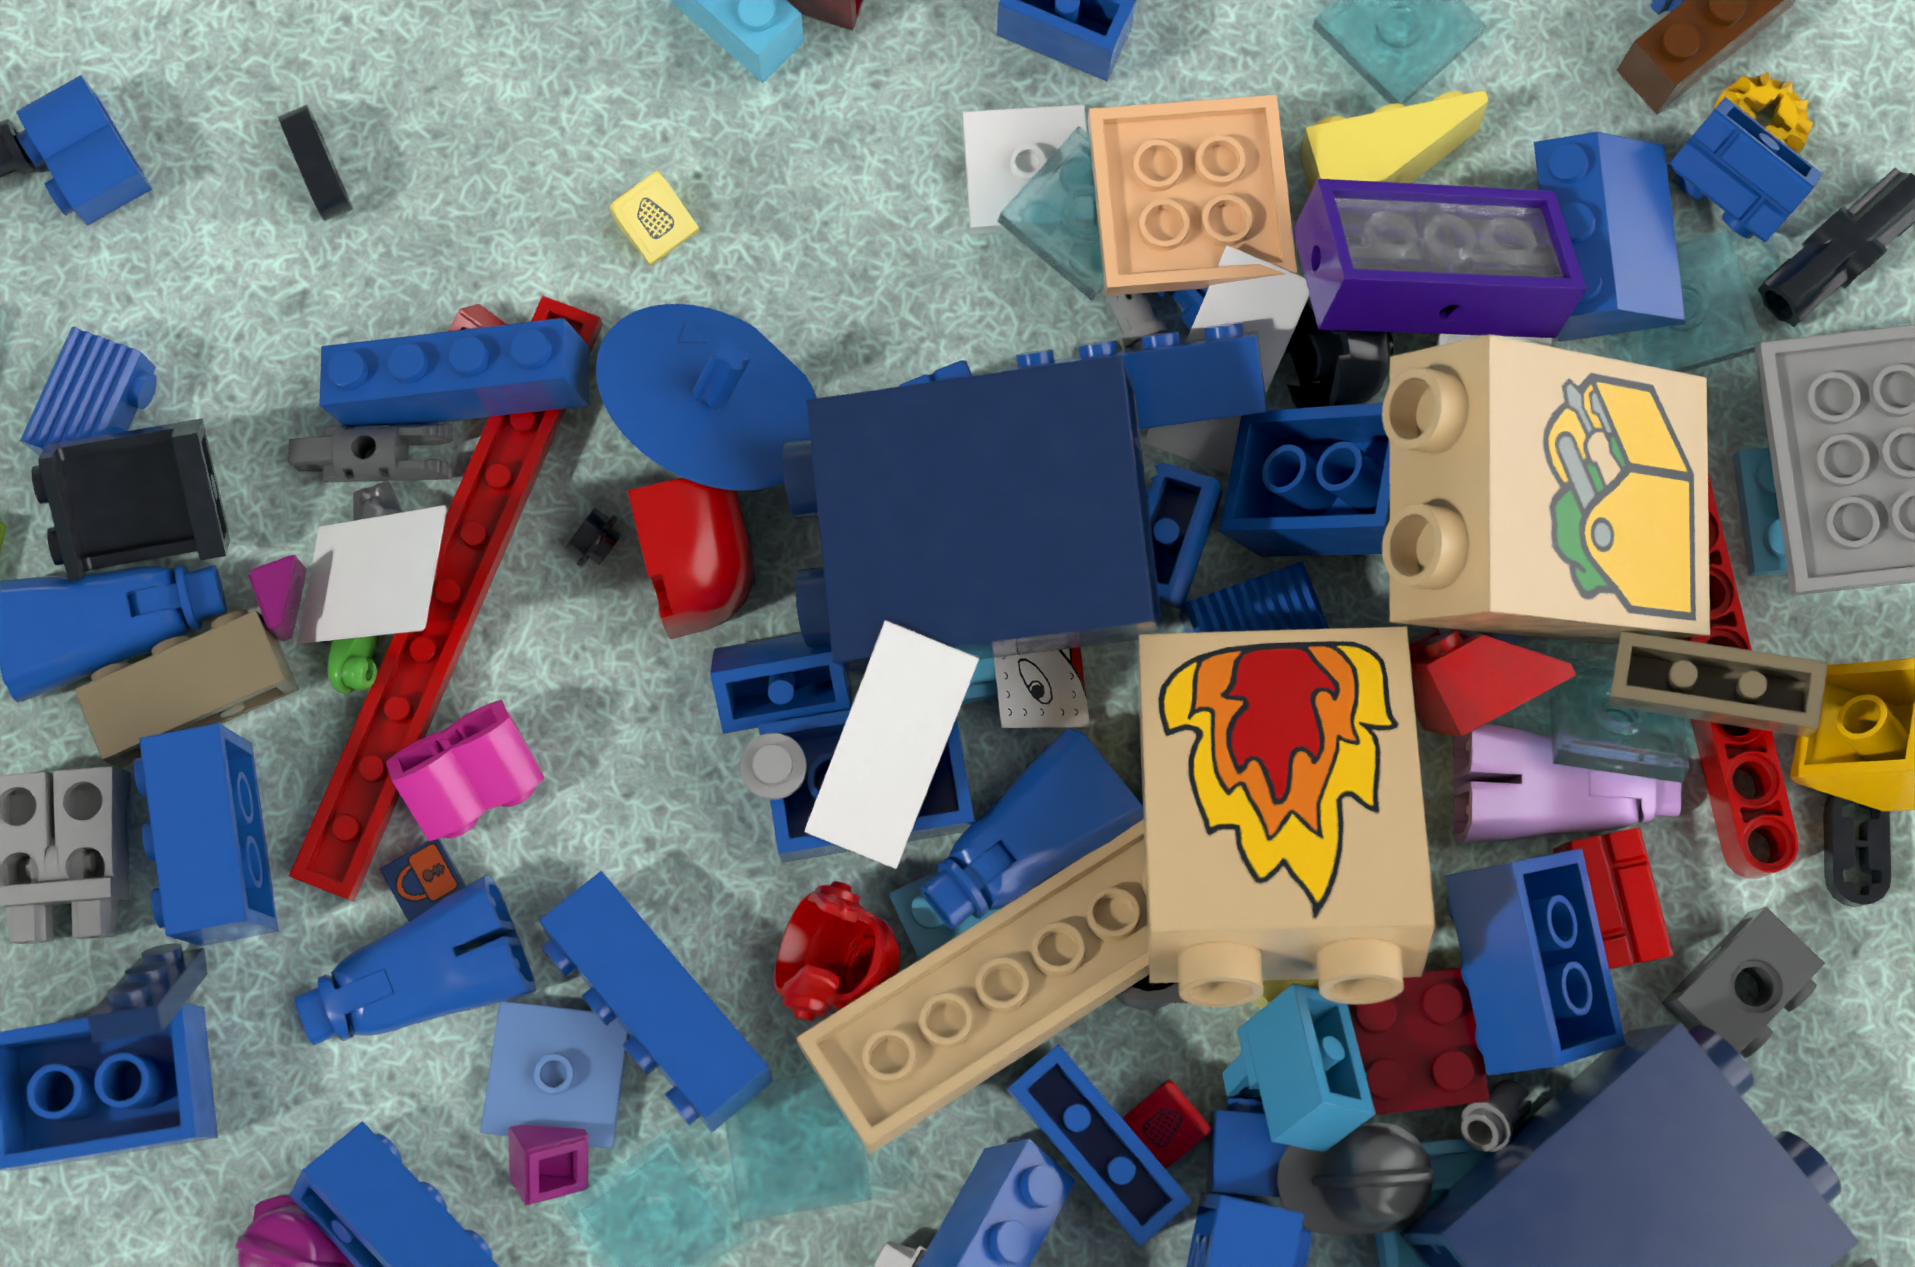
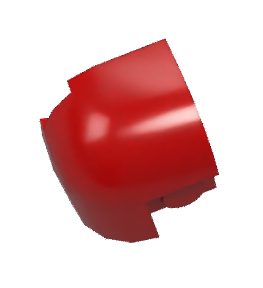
[627,478,755,640]

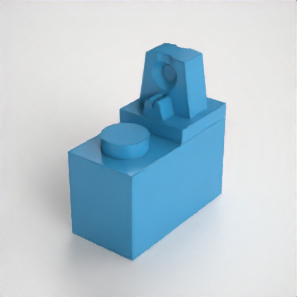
[1222,983,1375,1152]

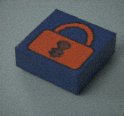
[380,838,466,922]

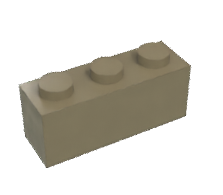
[74,610,299,769]
[1609,631,1828,737]

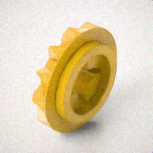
[1713,72,1814,154]

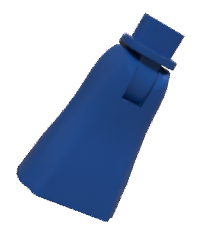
[0,565,227,702]
[920,727,1143,929]
[295,874,536,1045]

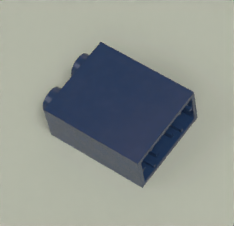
[782,355,1164,675]
[1399,1022,1859,1267]

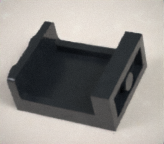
[31,418,230,582]

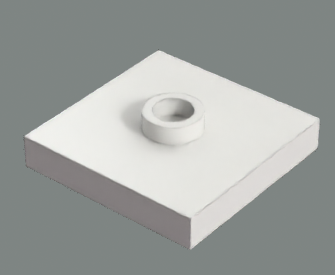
[962,104,1093,234]

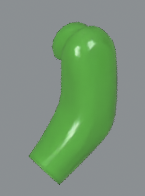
[328,635,379,694]

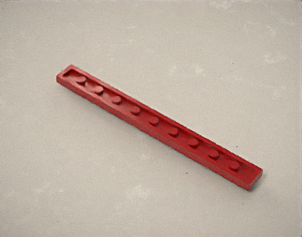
[289,295,603,902]

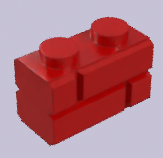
[1553,827,1674,970]

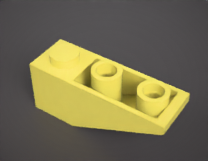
[1300,90,1489,193]

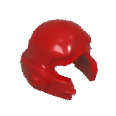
[773,881,900,1022]

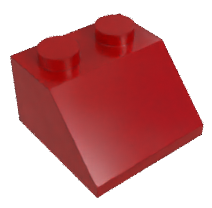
[1408,628,1576,736]

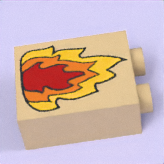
[1139,626,1435,1007]

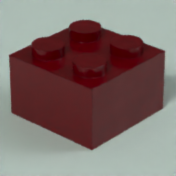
[1347,968,1490,1115]

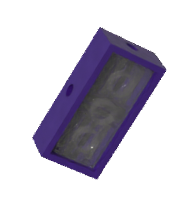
[1293,179,1587,338]

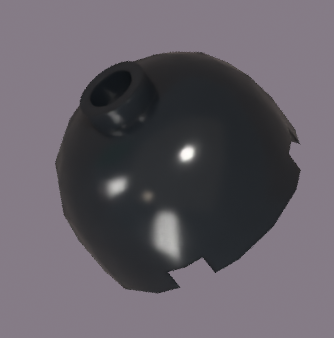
[1283,295,1394,408]

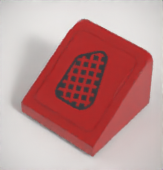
[1122,1079,1213,1170]

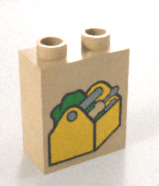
[1382,335,1710,644]

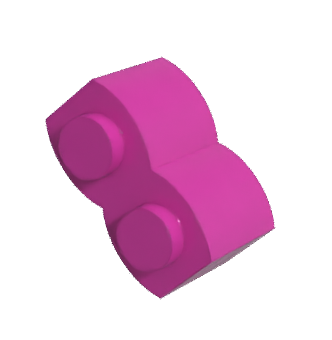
[386,700,545,841]

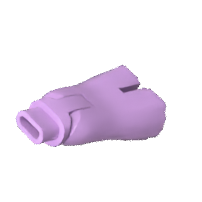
[1454,723,1681,844]

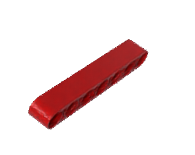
[1678,472,1799,879]

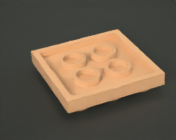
[1088,95,1297,296]

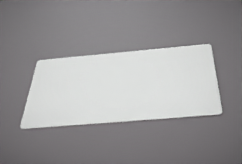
[296,505,447,644]

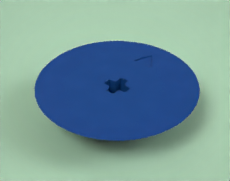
[596,304,817,490]

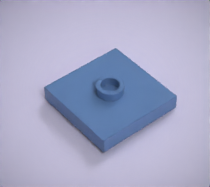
[480,1001,630,1149]

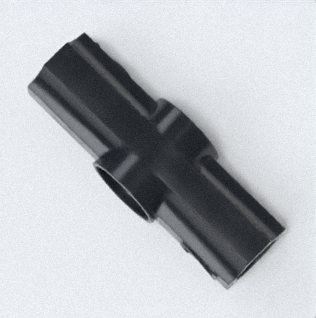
[1757,168,1915,327]

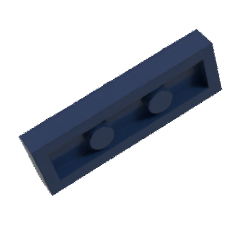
[87,943,208,1043]

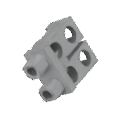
[0,766,131,944]

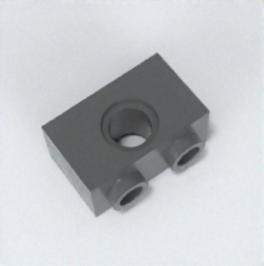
[1661,907,1825,1058]

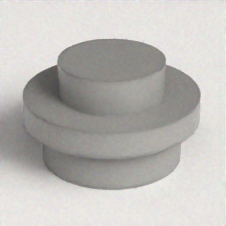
[739,733,807,800]

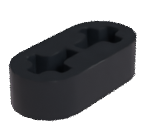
[278,104,353,221]
[1823,795,1892,907]

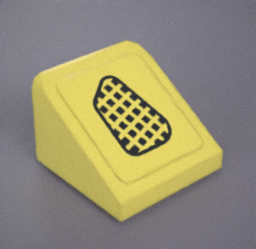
[609,171,699,266]

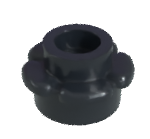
[565,507,621,567]

